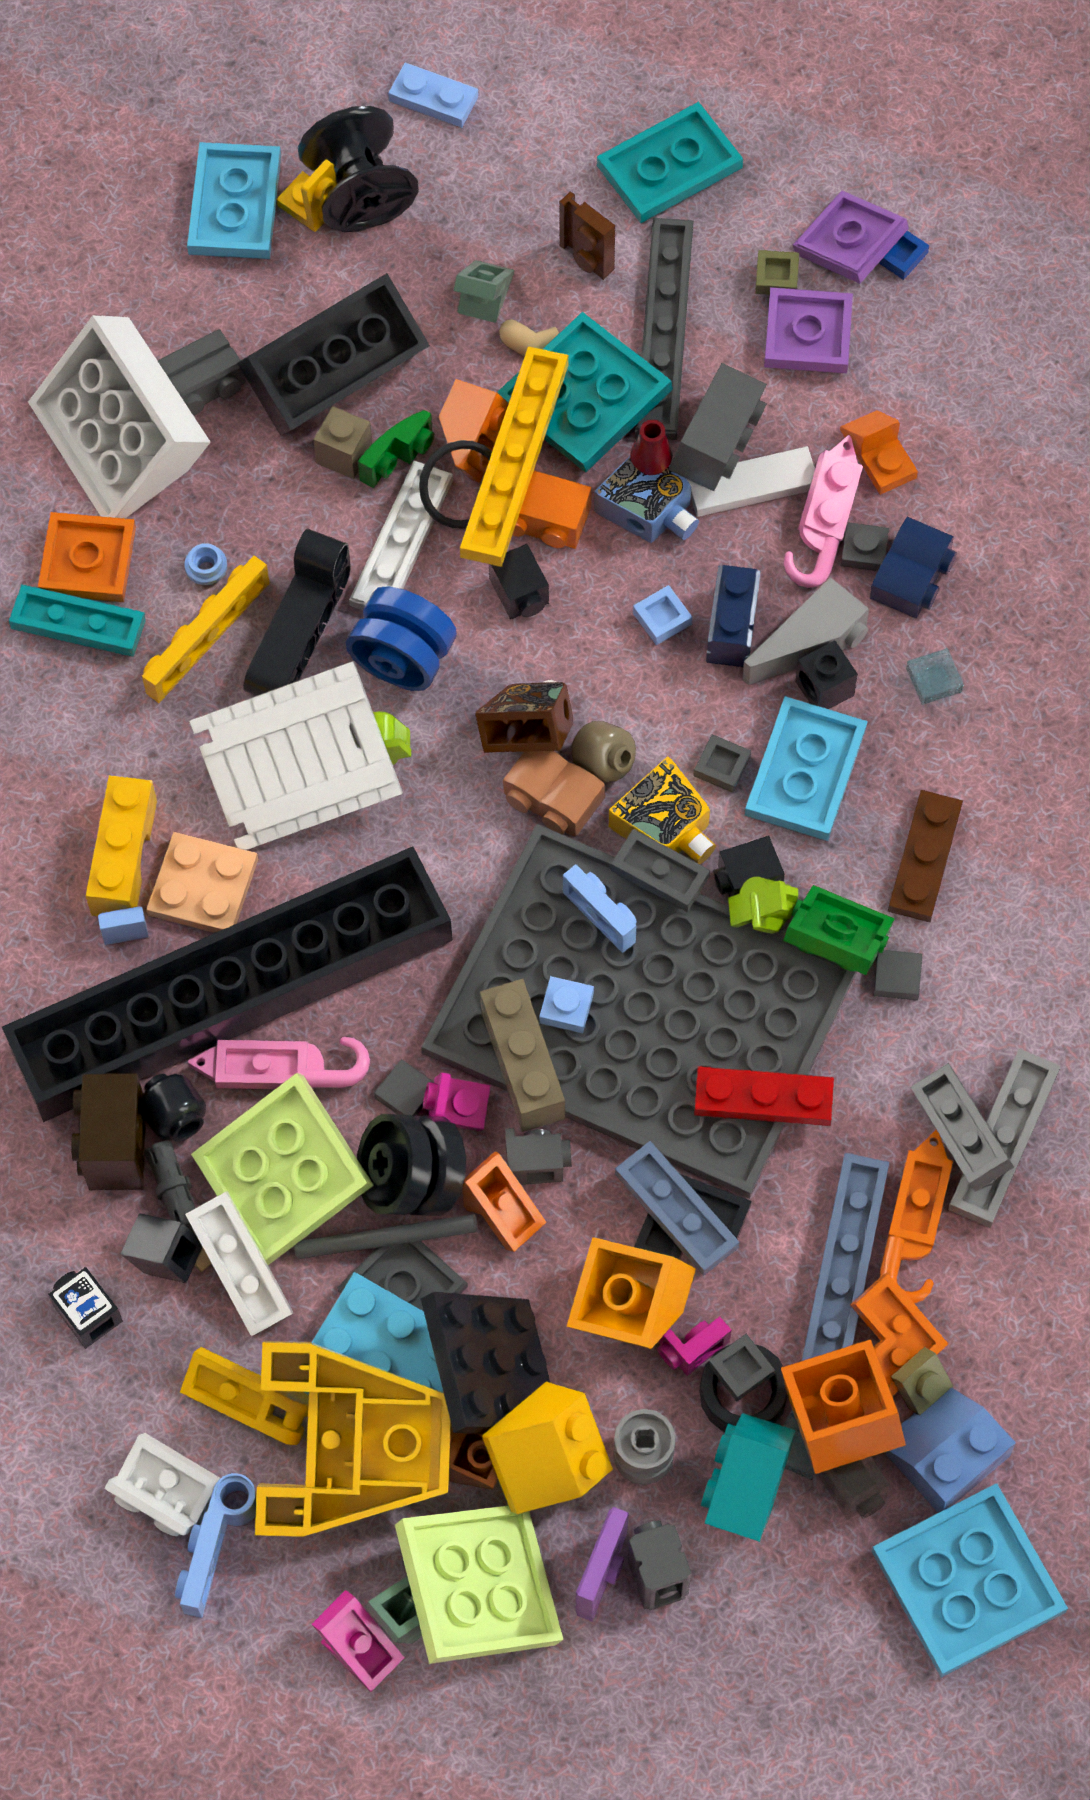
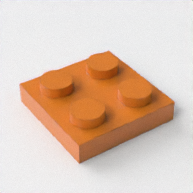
[38,512,136,602]

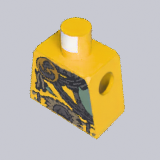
[608,756,716,864]

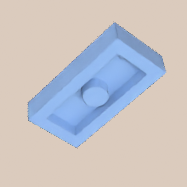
[388,63,478,128]
[563,864,637,953]

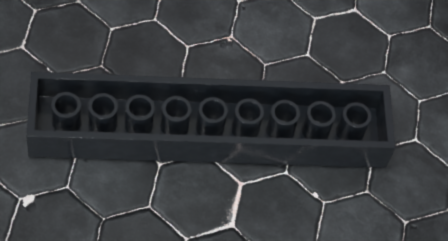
[2,846,453,1122]

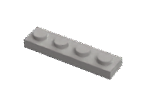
[948,1048,1061,1228]

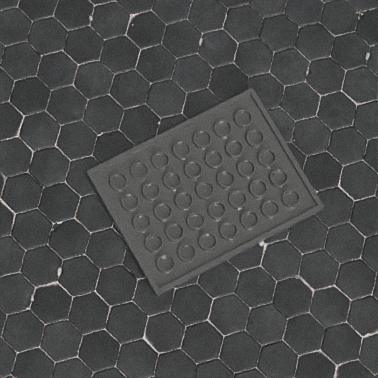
[421,824,857,1199]

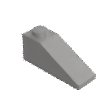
[742,577,869,685]

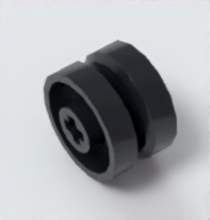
[357,1114,466,1216]

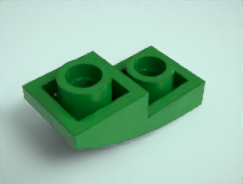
[358,410,435,488]

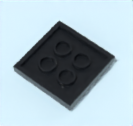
[421,1292,550,1434]

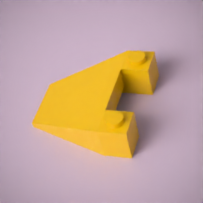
[255,1341,451,1537]

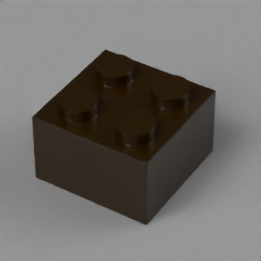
[71,1074,146,1190]

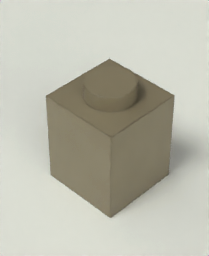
[313,406,372,479]

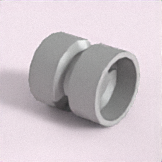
[613,1409,676,1485]

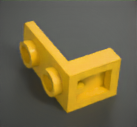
[276,160,337,232]

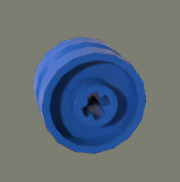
[345,586,457,691]

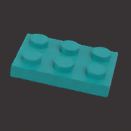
[597,101,743,223]

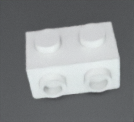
[105,1433,220,1536]

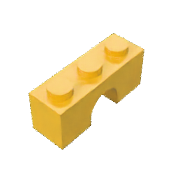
[85,775,157,916]

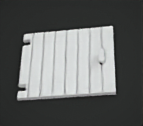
[189,661,403,850]

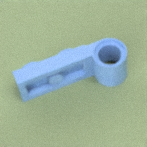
[175,1473,256,1618]

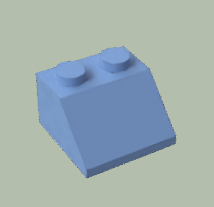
[884,1388,1016,1513]

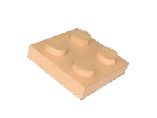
[146,832,258,933]

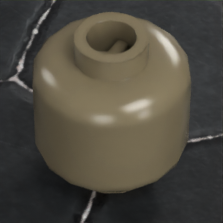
[571,721,636,782]

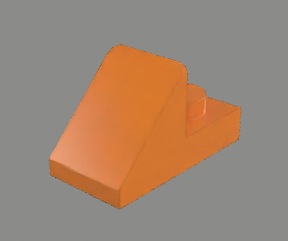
[840,410,918,495]
[462,1152,547,1252]

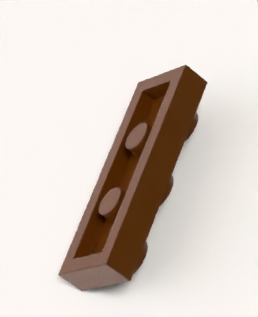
[888,790,963,923]

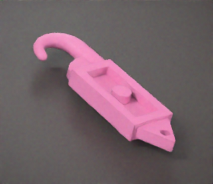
[784,435,863,588]
[188,1037,370,1089]

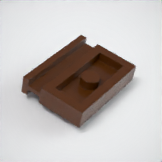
[559,191,615,280]

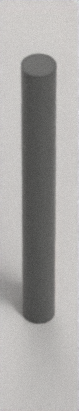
[295,1214,478,1259]

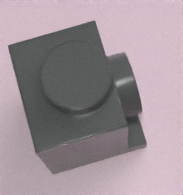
[505,1128,572,1185]

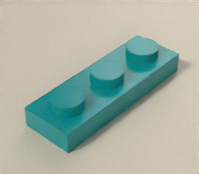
[9,584,146,657]

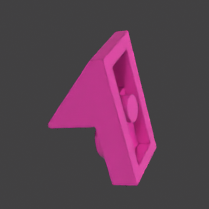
[311,1590,405,1692]

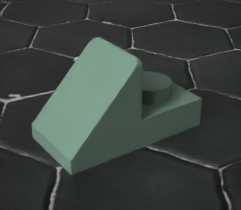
[454,260,515,323]

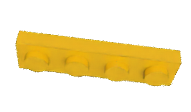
[142,555,270,703]

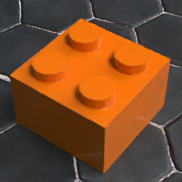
[781,1339,906,1474]

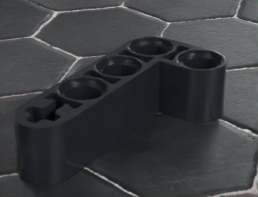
[243,529,351,696]

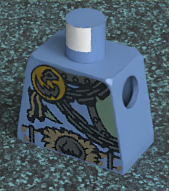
[594,456,699,543]

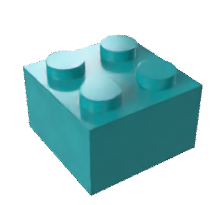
[701,1413,796,1542]

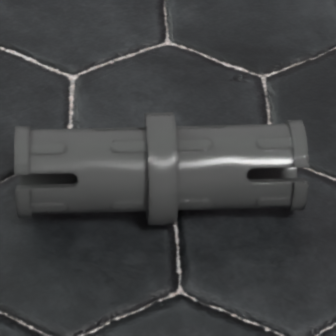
[144,1141,195,1231]

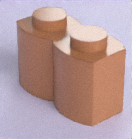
[503,751,605,837]

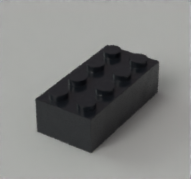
[237,273,430,435]

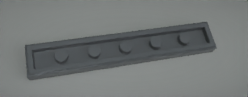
[635,218,694,440]

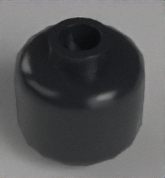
[139,1074,206,1142]

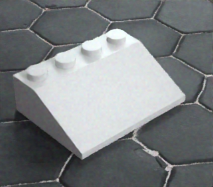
[28,315,211,518]

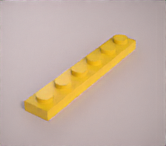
[460,346,569,567]

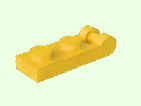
[180,1347,309,1445]

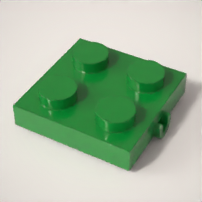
[783,885,895,975]

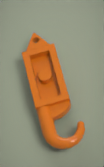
[880,1130,953,1304]

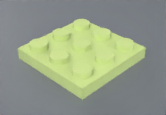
[191,1073,373,1265]
[395,1506,563,1664]

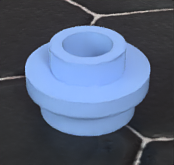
[185,543,227,585]

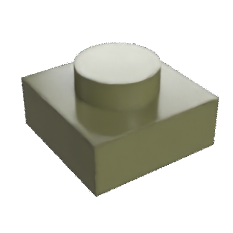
[755,250,799,295]
[891,1347,953,1416]

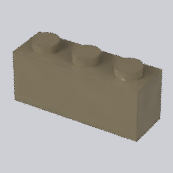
[480,979,565,1132]

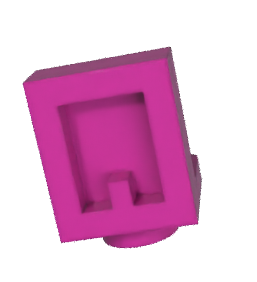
[423,1072,491,1131]
[657,1316,732,1376]

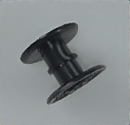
[298,106,419,232]

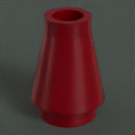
[630,420,673,476]

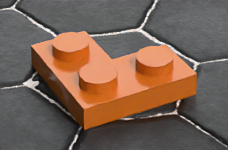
[850,1273,948,1397]

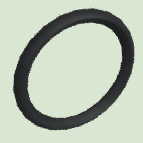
[419,440,492,529]

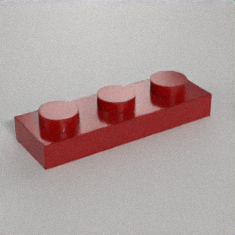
[694,1066,834,1126]

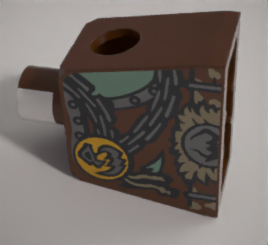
[475,680,573,753]

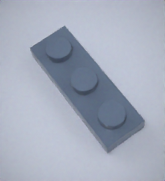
[615,1141,740,1276]

